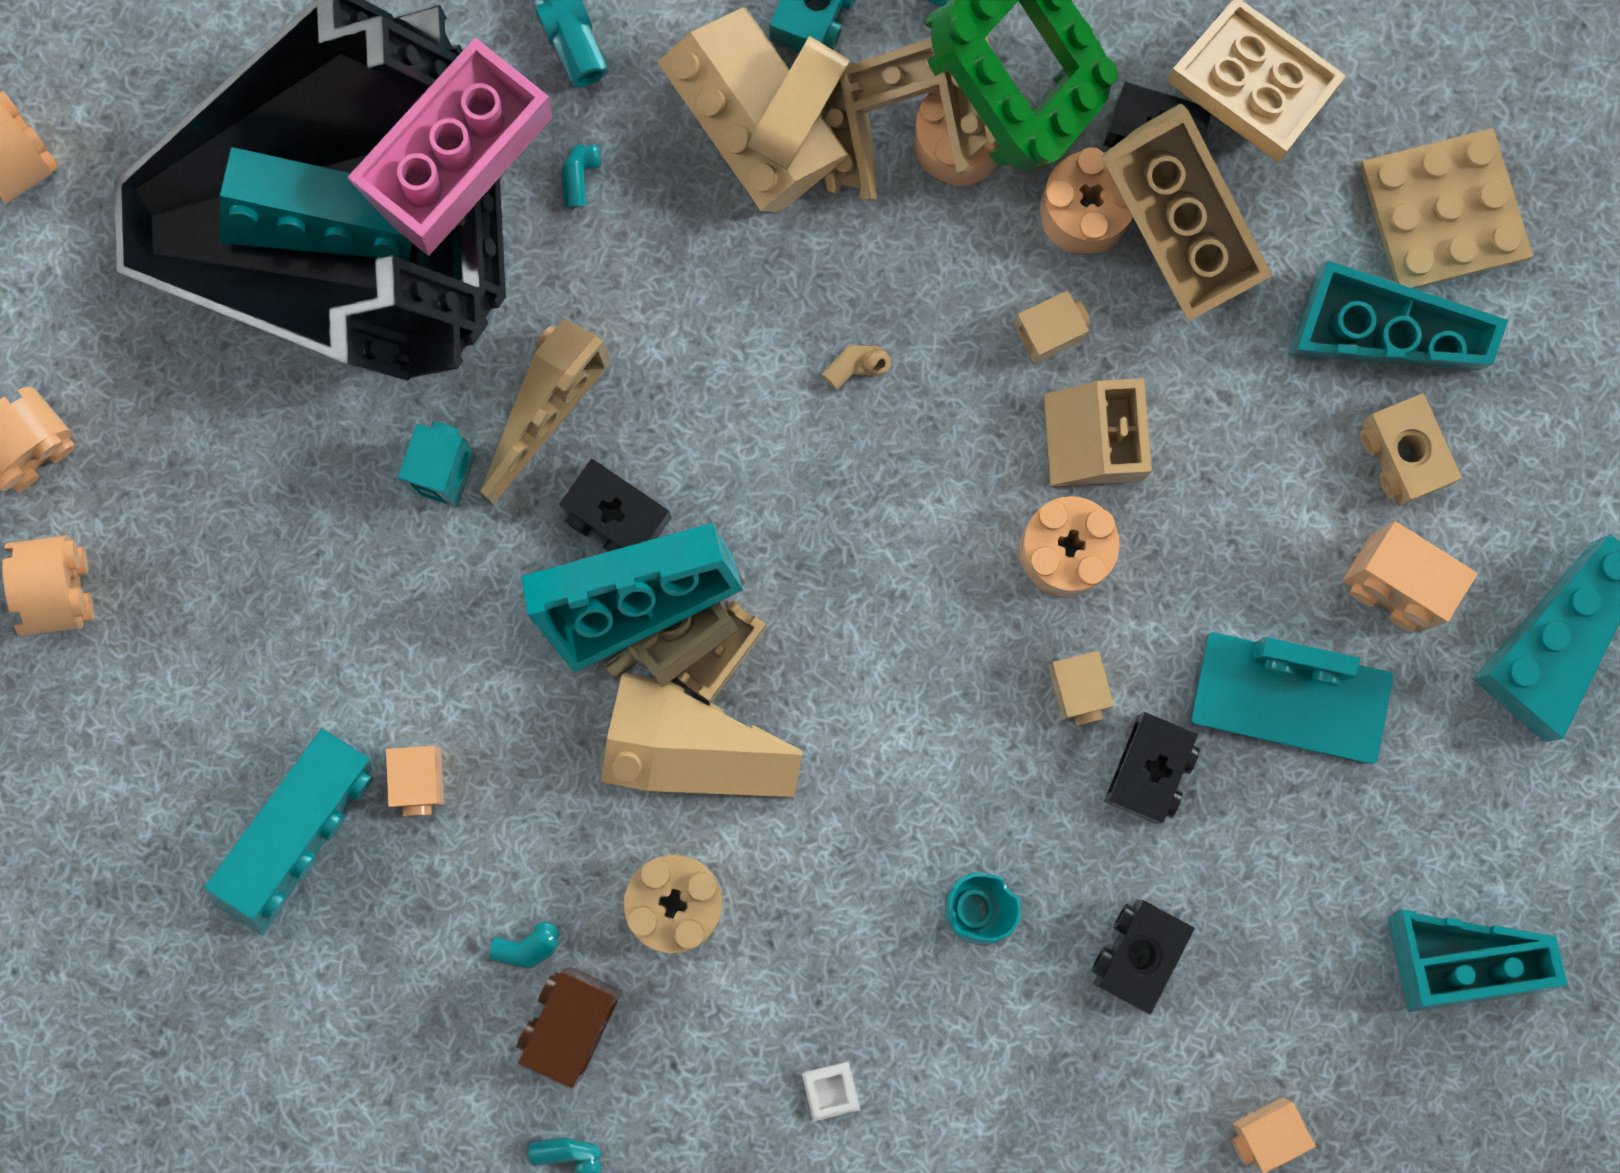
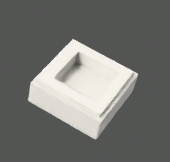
[802,1061,860,1122]

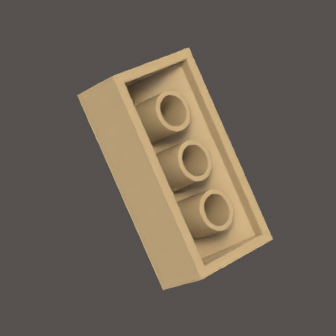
[657,7,850,212]
[1101,104,1273,321]

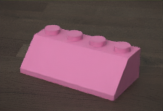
[348,38,552,256]

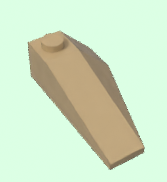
[480,318,611,505]
[600,673,803,797]

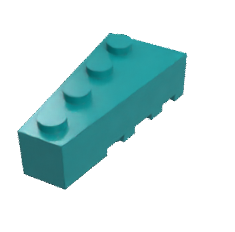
[1288,260,1508,371]

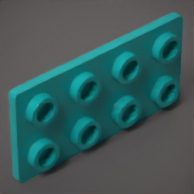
[1190,632,1394,764]

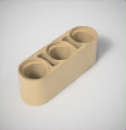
[746,36,850,170]

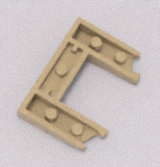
[820,36,998,201]

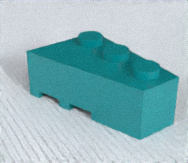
[1388,909,1568,1012]

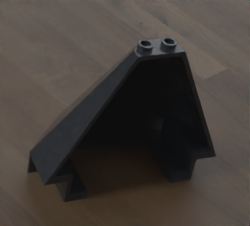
[114,0,506,381]

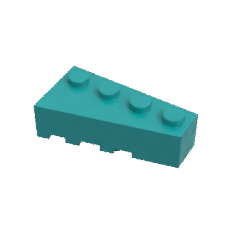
[220,147,412,260]
[521,523,743,673]
[1473,534,1620,742]
[204,728,373,936]

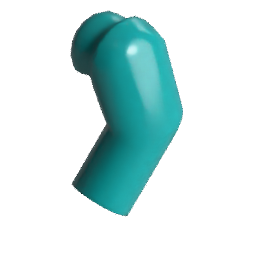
[561,143,601,207]
[489,921,559,968]
[528,1137,602,1173]

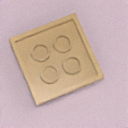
[1166,0,1346,163]
[1359,128,1534,289]

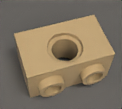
[1360,393,1462,506]

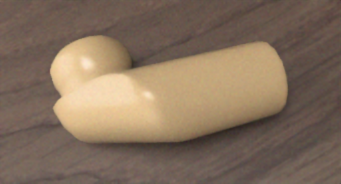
[821,345,891,390]

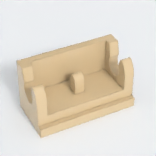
[675,601,767,703]

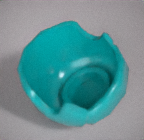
[945,872,1022,946]

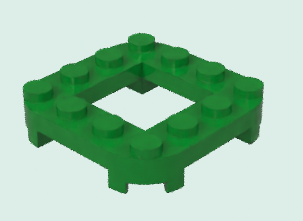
[925,0,1118,173]

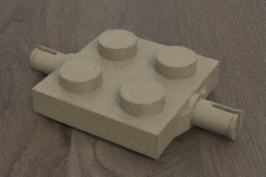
[603,575,745,687]

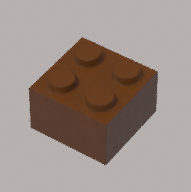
[516,967,622,1089]

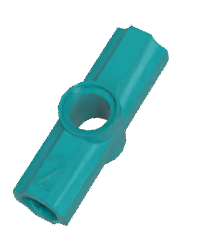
[535,0,609,88]

